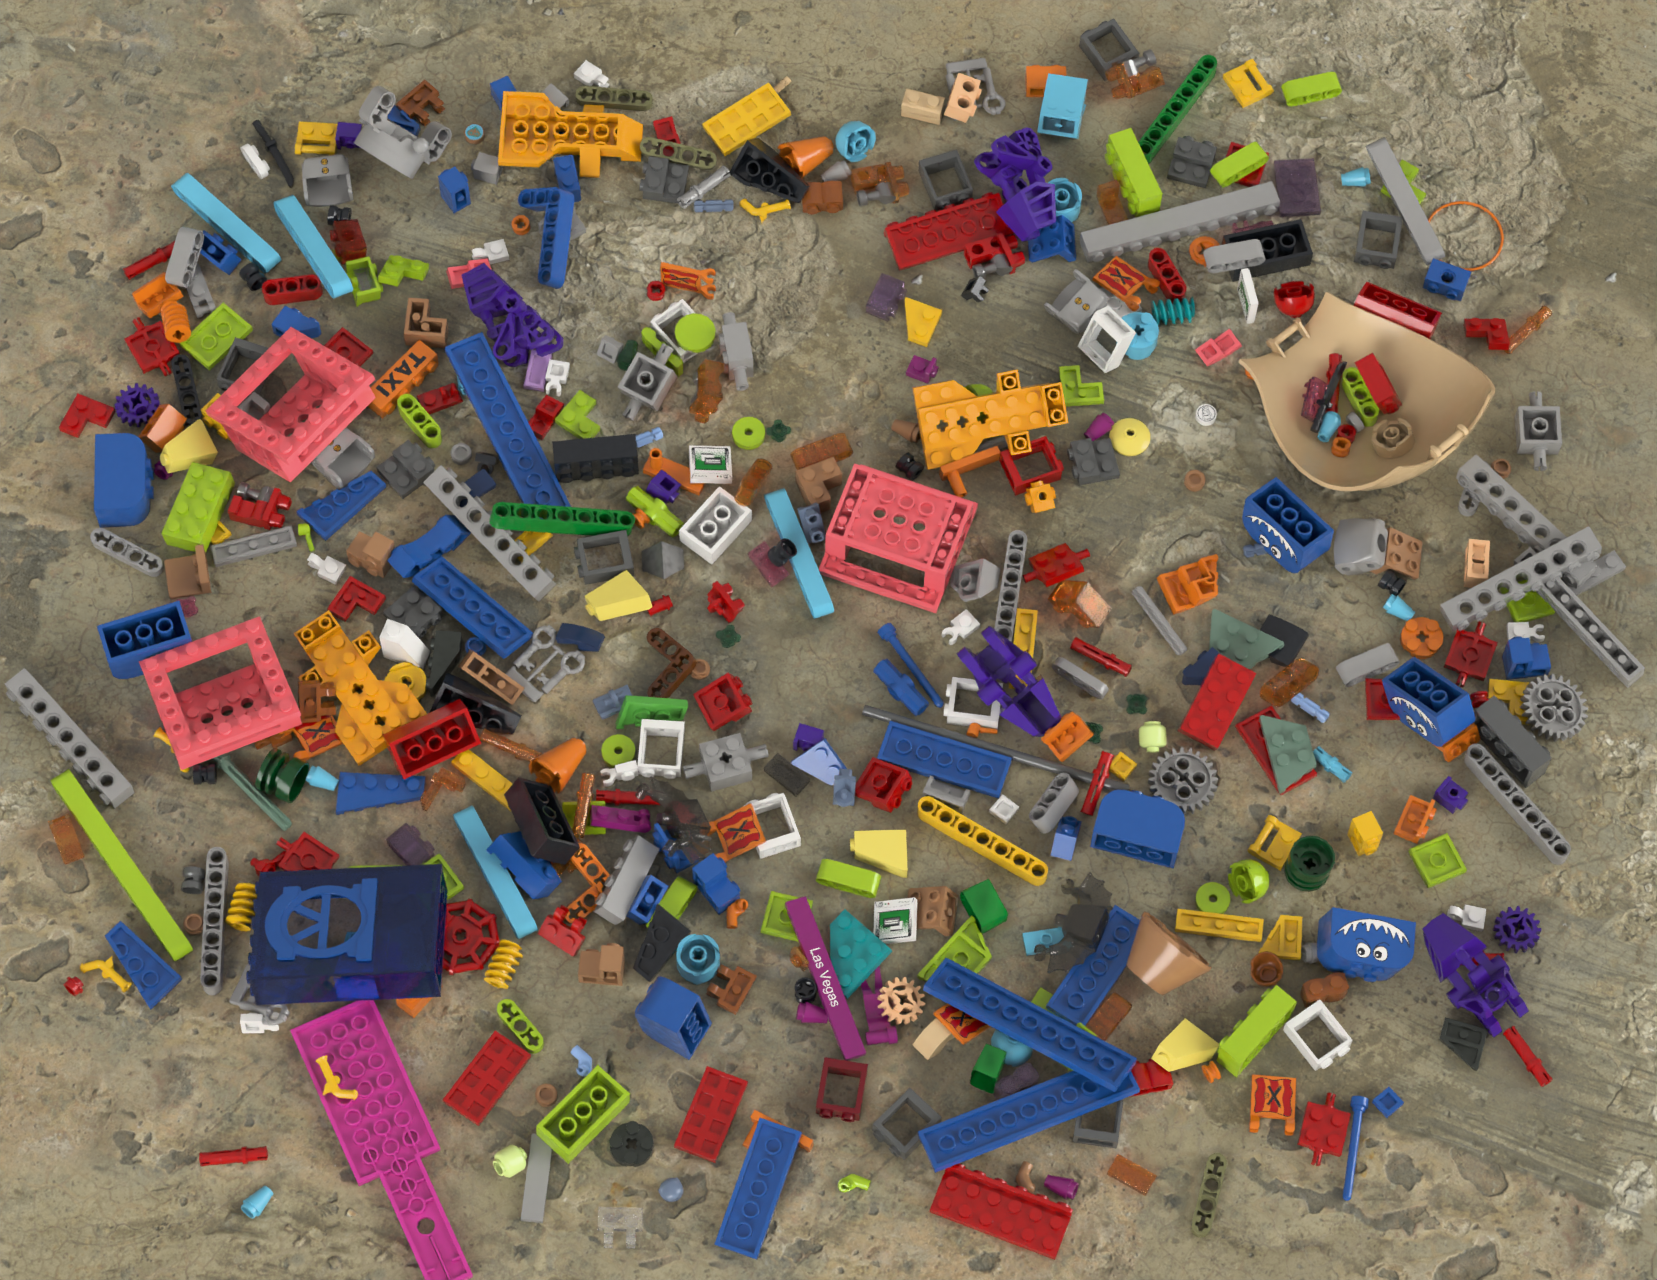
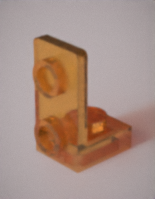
[1096,180,1128,225]
[420,767,466,811]
[48,814,84,864]

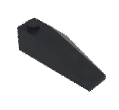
[729,138,810,203]
[429,673,522,735]

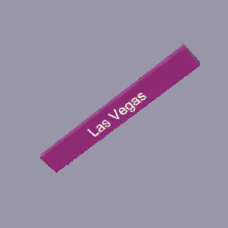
[785,896,866,1061]

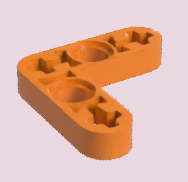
[564,843,610,924]

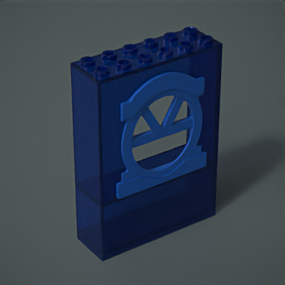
[246,864,448,1005]

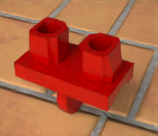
[707,581,745,623]

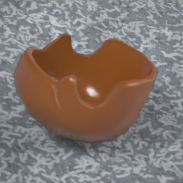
[1250,951,1283,987]

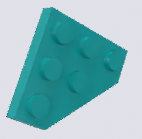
[830,909,892,999]

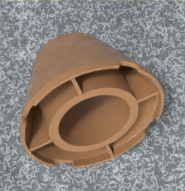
[1126,911,1212,995]

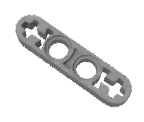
[90,528,164,577]

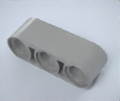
[165,227,204,288]
[1203,239,1265,273]
[1336,643,1400,687]
[1029,772,1079,834]

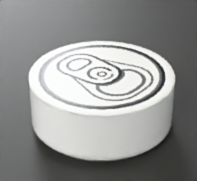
[1196,404,1217,426]

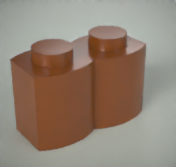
[802,181,843,215]
[1300,973,1349,1008]

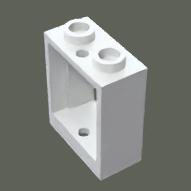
[650,299,698,363]
[1078,306,1136,373]
[943,677,1003,729]
[637,719,685,779]
[744,793,801,859]
[1283,1000,1352,1071]

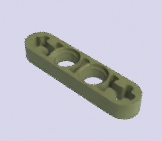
[575,86,653,111]
[640,137,717,170]
[1191,1153,1227,1238]

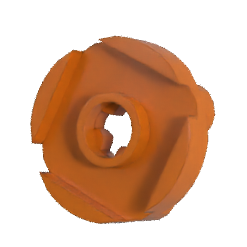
[1400,617,1443,659]

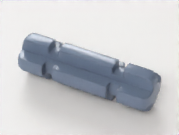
[694,199,734,212]
[1243,543,1269,558]

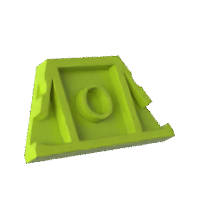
[917,915,992,981]

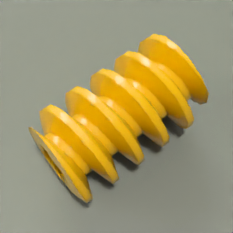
[225,883,263,932]
[484,939,523,989]

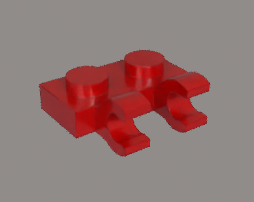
[537,905,587,956]

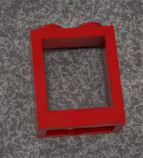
[1354,353,1402,415]
[999,436,1064,496]

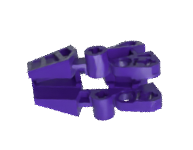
[974,128,1056,242]
[461,263,564,367]
[956,626,1062,737]
[1422,913,1529,1038]

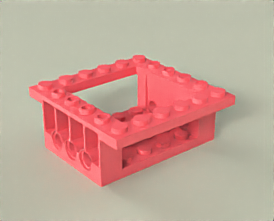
[206,327,376,483]
[819,463,978,613]
[139,616,302,770]

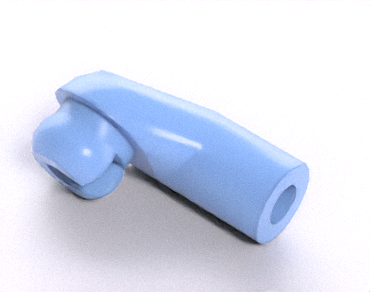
[570,1045,592,1077]

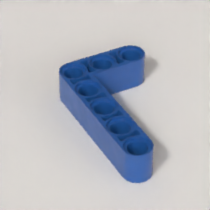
[518,187,574,289]

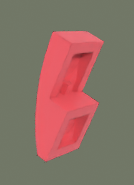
[446,258,491,289]
[1195,329,1242,366]

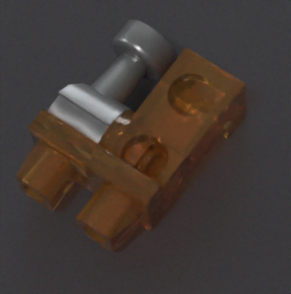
[1105,49,1165,99]
[850,162,909,207]
[689,359,724,424]

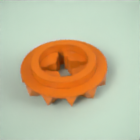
[1189,236,1220,267]

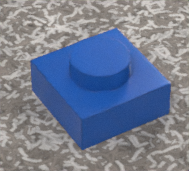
[1372,1087,1404,1118]

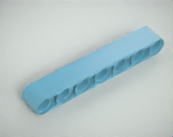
[171,173,282,274]
[274,195,353,299]
[764,488,834,619]
[453,805,538,940]

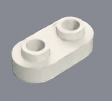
[240,143,270,179]

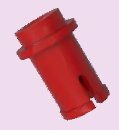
[647,595,673,617]

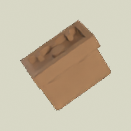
[1370,527,1422,580]
[164,544,212,599]
[907,886,959,936]

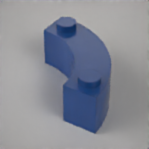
[387,515,471,578]

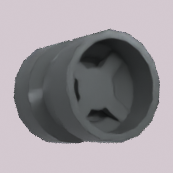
[181,866,205,894]

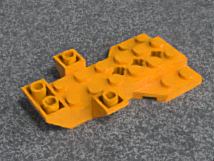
[498,91,643,178]
[912,369,1068,470]
[294,610,427,766]

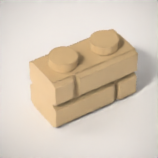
[901,89,945,125]

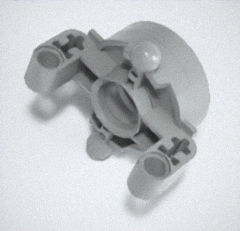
[353,86,452,179]

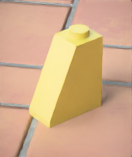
[160,419,218,473]
[585,570,652,621]
[850,830,908,878]
[1151,1018,1219,1072]

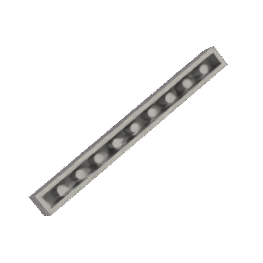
[1080,181,1280,263]

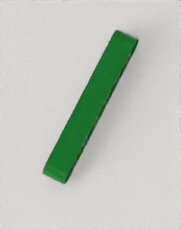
[1138,55,1217,164]
[489,502,635,537]

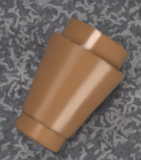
[891,419,921,443]

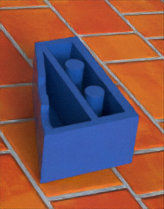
[486,831,562,899]

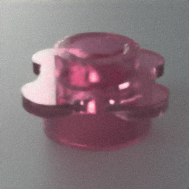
[176,596,198,617]

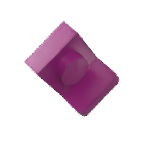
[906,355,939,384]

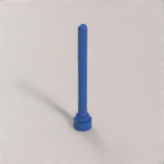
[877,623,944,708]
[1343,1096,1369,1201]

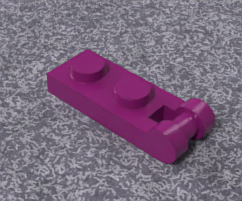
[590,805,651,833]

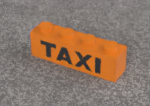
[367,340,439,419]

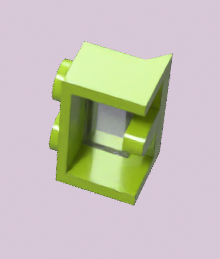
[345,256,383,307]

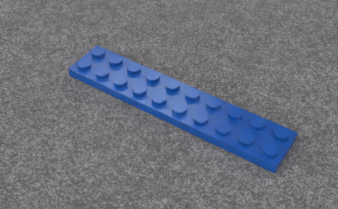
[445,332,571,519]
[923,958,1137,1092]
[918,1070,1140,1173]

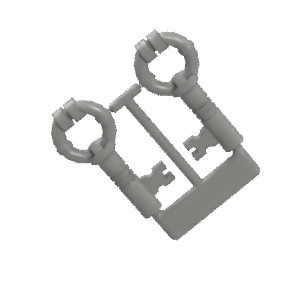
[945,58,1006,121]
[505,625,585,702]
[229,964,307,1025]

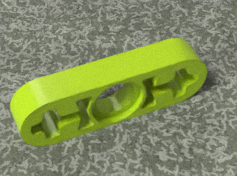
[497,999,544,1054]

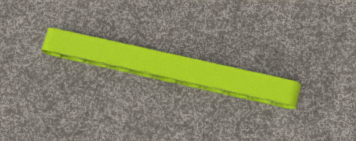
[50,769,193,962]

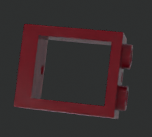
[816,1057,868,1122]

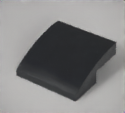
[1260,614,1309,669]

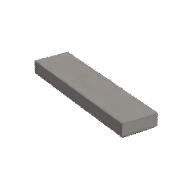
[210,525,297,567]
[521,1133,553,1223]

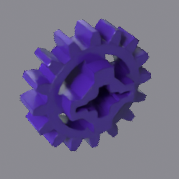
[114,383,161,427]
[1493,906,1541,954]

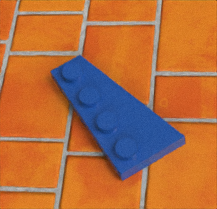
[296,471,386,541]
[336,772,426,815]
[105,921,182,1010]

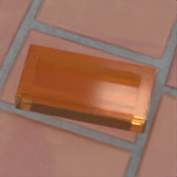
[1107,1154,1157,1196]

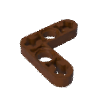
[647,628,697,698]

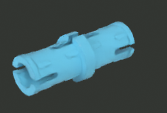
[1313,746,1352,783]

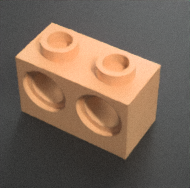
[944,73,982,123]
[1464,539,1490,588]

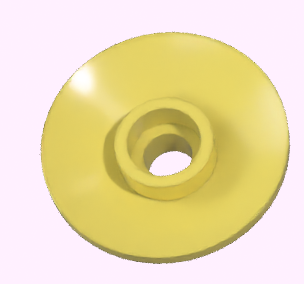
[1109,418,1150,456]

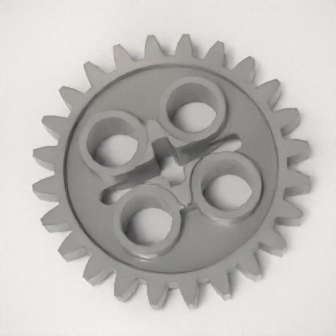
[1520,674,1588,742]
[1148,747,1218,815]

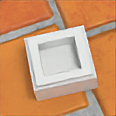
[989,794,1019,825]

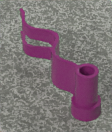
[860,966,898,1046]

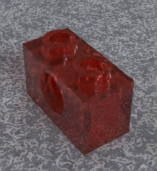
[330,219,367,265]

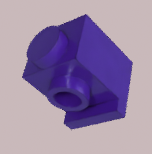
[335,122,363,150]
[645,469,681,504]
[793,723,827,751]
[1433,776,1468,814]

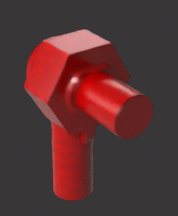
[250,851,286,879]

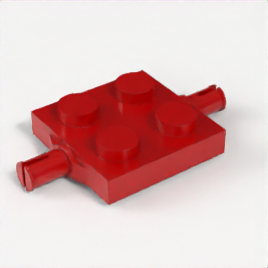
[124,317,180,376]
[1022,543,1090,587]
[1444,621,1498,687]
[276,832,341,888]
[1297,1093,1351,1166]

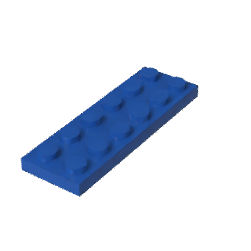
[412,556,533,659]
[877,721,1012,799]
[1046,905,1140,1026]
[714,1118,802,1260]

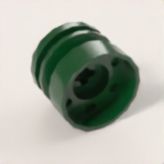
[255,748,310,803]
[1284,836,1335,892]

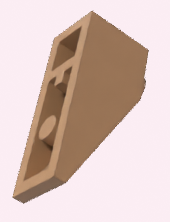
[458,649,524,705]

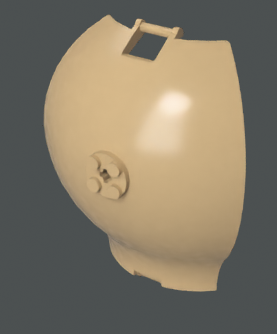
[1239,292,1495,491]

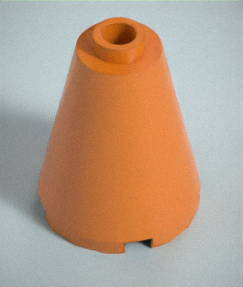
[777,136,834,178]
[529,738,587,794]

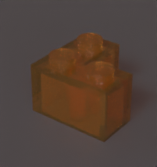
[1048,580,1112,628]

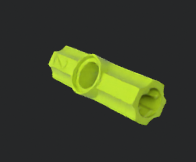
[626,485,684,538]

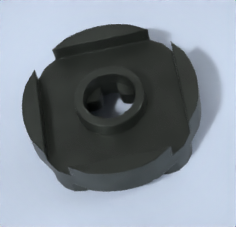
[609,1121,654,1167]

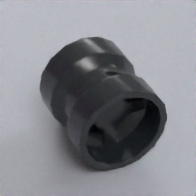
[327,205,352,228]
[239,262,267,291]
[895,452,924,481]
[768,538,797,567]
[1378,569,1407,596]
[193,763,217,785]
[795,977,816,1003]

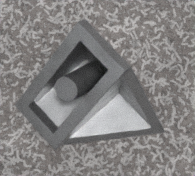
[641,541,684,579]

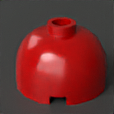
[1273,281,1315,318]

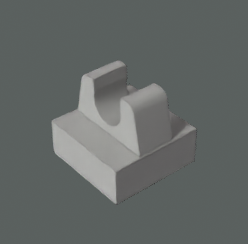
[597,335,624,364]

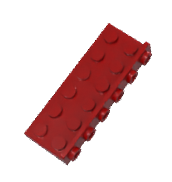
[883,192,1014,271]
[930,1163,1073,1260]

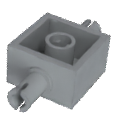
[719,312,753,391]
[618,343,677,421]
[1514,391,1562,471]
[683,733,769,792]

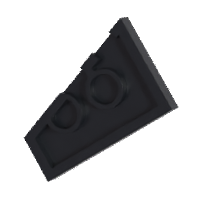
[633,903,692,982]

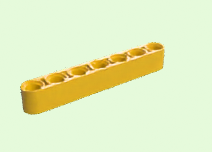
[917,796,1048,886]

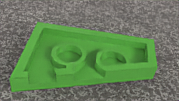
[615,695,688,730]

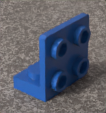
[1028,215,1076,263]
[652,822,699,874]

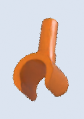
[966,723,998,738]

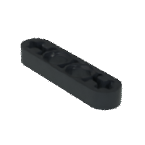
[171,354,203,427]

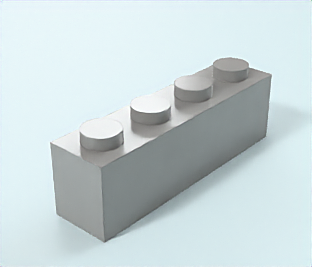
[594,835,659,925]

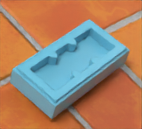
[1022,927,1069,956]

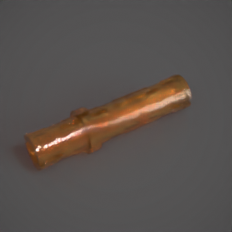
[1504,305,1552,354]
[479,729,542,762]
[572,773,596,838]

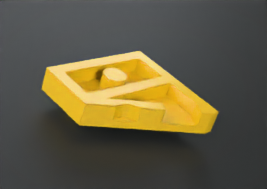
[904,297,942,347]
[1259,915,1303,960]

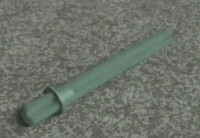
[212,754,292,831]

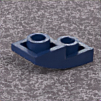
[460,469,496,507]
[556,623,605,652]

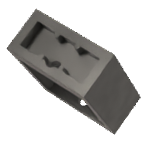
[1079,18,1140,81]
[918,149,973,210]
[1354,210,1403,269]
[217,337,269,399]
[574,530,634,585]
[872,1088,942,1160]
[1073,1099,1124,1149]

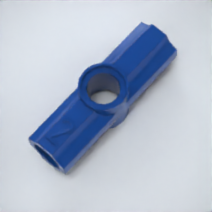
[873,659,929,716]

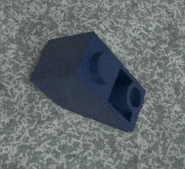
[1182,647,1220,685]

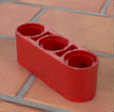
[1148,248,1187,304]
[262,274,323,305]

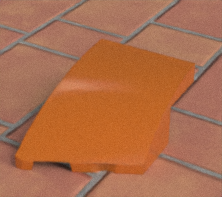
[1156,554,1218,615]

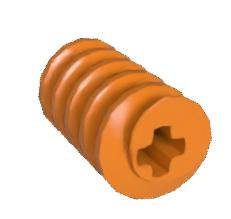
[160,300,191,343]

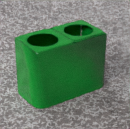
[960,879,1008,934]
[970,1044,1007,1094]

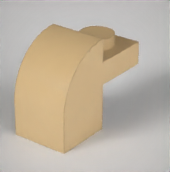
[913,1018,955,1060]

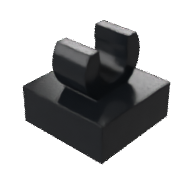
[961,276,989,302]
[475,452,499,474]

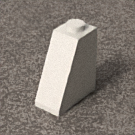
[379,619,431,670]

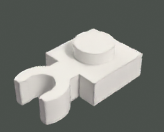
[545,359,570,396]
[942,609,980,645]
[1506,622,1545,642]

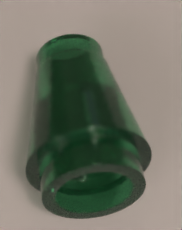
[617,340,638,371]

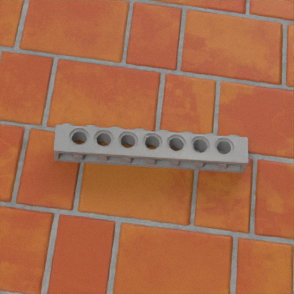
[1456,454,1597,589]
[423,465,557,602]
[1440,526,1602,632]
[1514,547,1645,688]
[5,668,135,809]

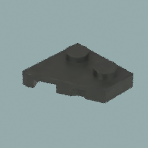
[1439,1017,1488,1071]

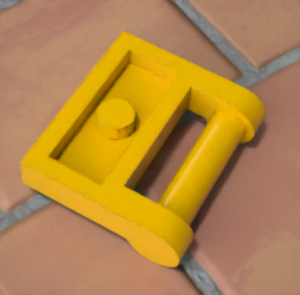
[1223,59,1274,108]
[295,121,338,155]
[1247,815,1302,871]

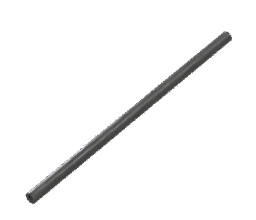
[862,705,1130,791]

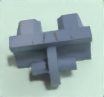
[797,502,826,544]
[593,685,632,720]
[833,769,856,807]

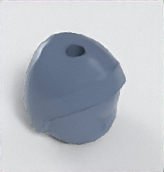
[658,1177,684,1202]

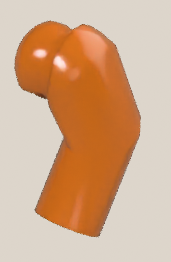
[726,899,748,929]

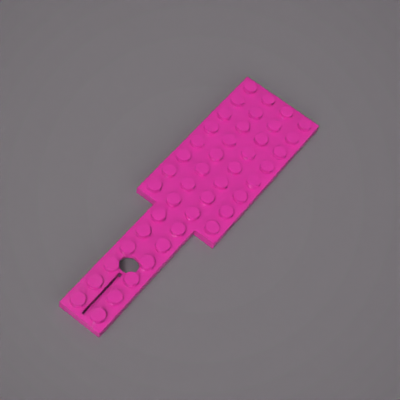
[290,996,473,1280]

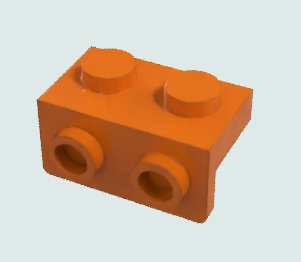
[132,272,184,318]
[1041,711,1094,762]
[1431,723,1481,763]
[1393,795,1437,844]

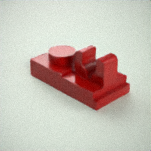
[417,383,463,415]

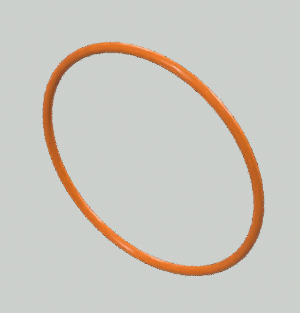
[1428,201,1504,271]

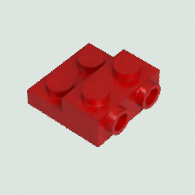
[693,672,753,731]
[855,757,912,813]

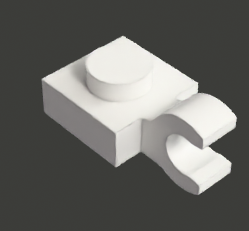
[574,60,609,88]
[472,239,509,264]
[307,553,346,585]
[600,760,638,787]
[1447,904,1486,932]
[240,1012,279,1033]

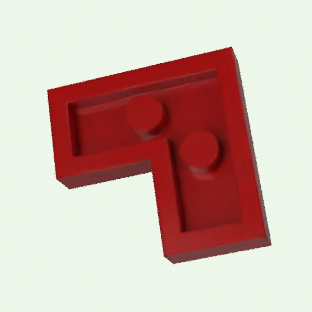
[1463,318,1510,350]
[59,393,116,438]
[327,576,386,622]

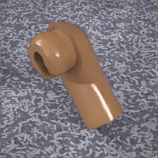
[1016,1161,1035,1194]

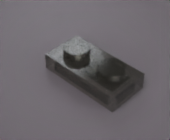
[764,753,810,797]

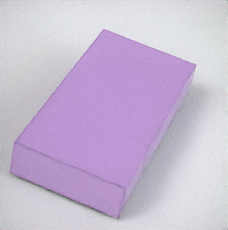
[523,350,552,392]

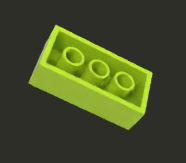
[1105,128,1163,218]
[161,462,235,552]
[1216,985,1297,1078]
[536,1065,630,1164]

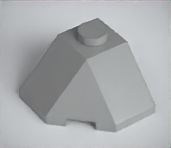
[950,558,1001,602]

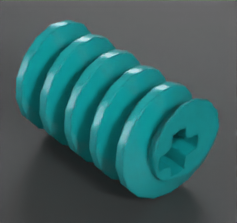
[1151,297,1195,326]

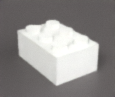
[679,486,752,565]

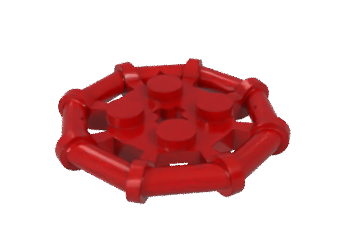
[421,898,500,975]

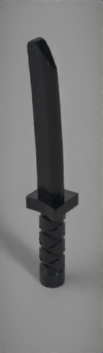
[252,120,294,188]
[1310,361,1347,433]

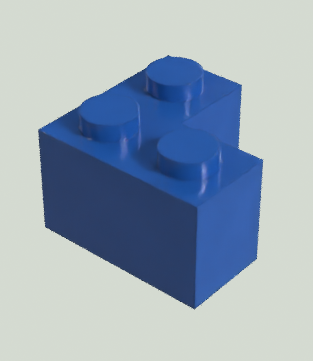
[1502,636,1551,680]
[692,853,740,915]

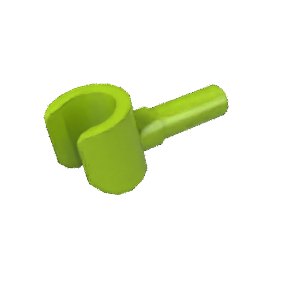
[298,523,315,552]

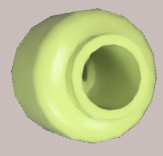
[1139,721,1167,753]
[493,1144,527,1178]

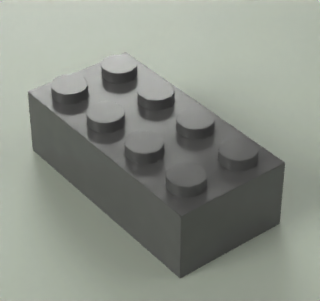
[1474,695,1552,788]

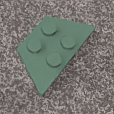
[1209,609,1284,669]
[1259,715,1317,794]

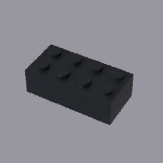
[1222,219,1313,282]
[552,434,639,483]
[504,777,580,865]

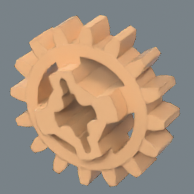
[877,977,925,1025]

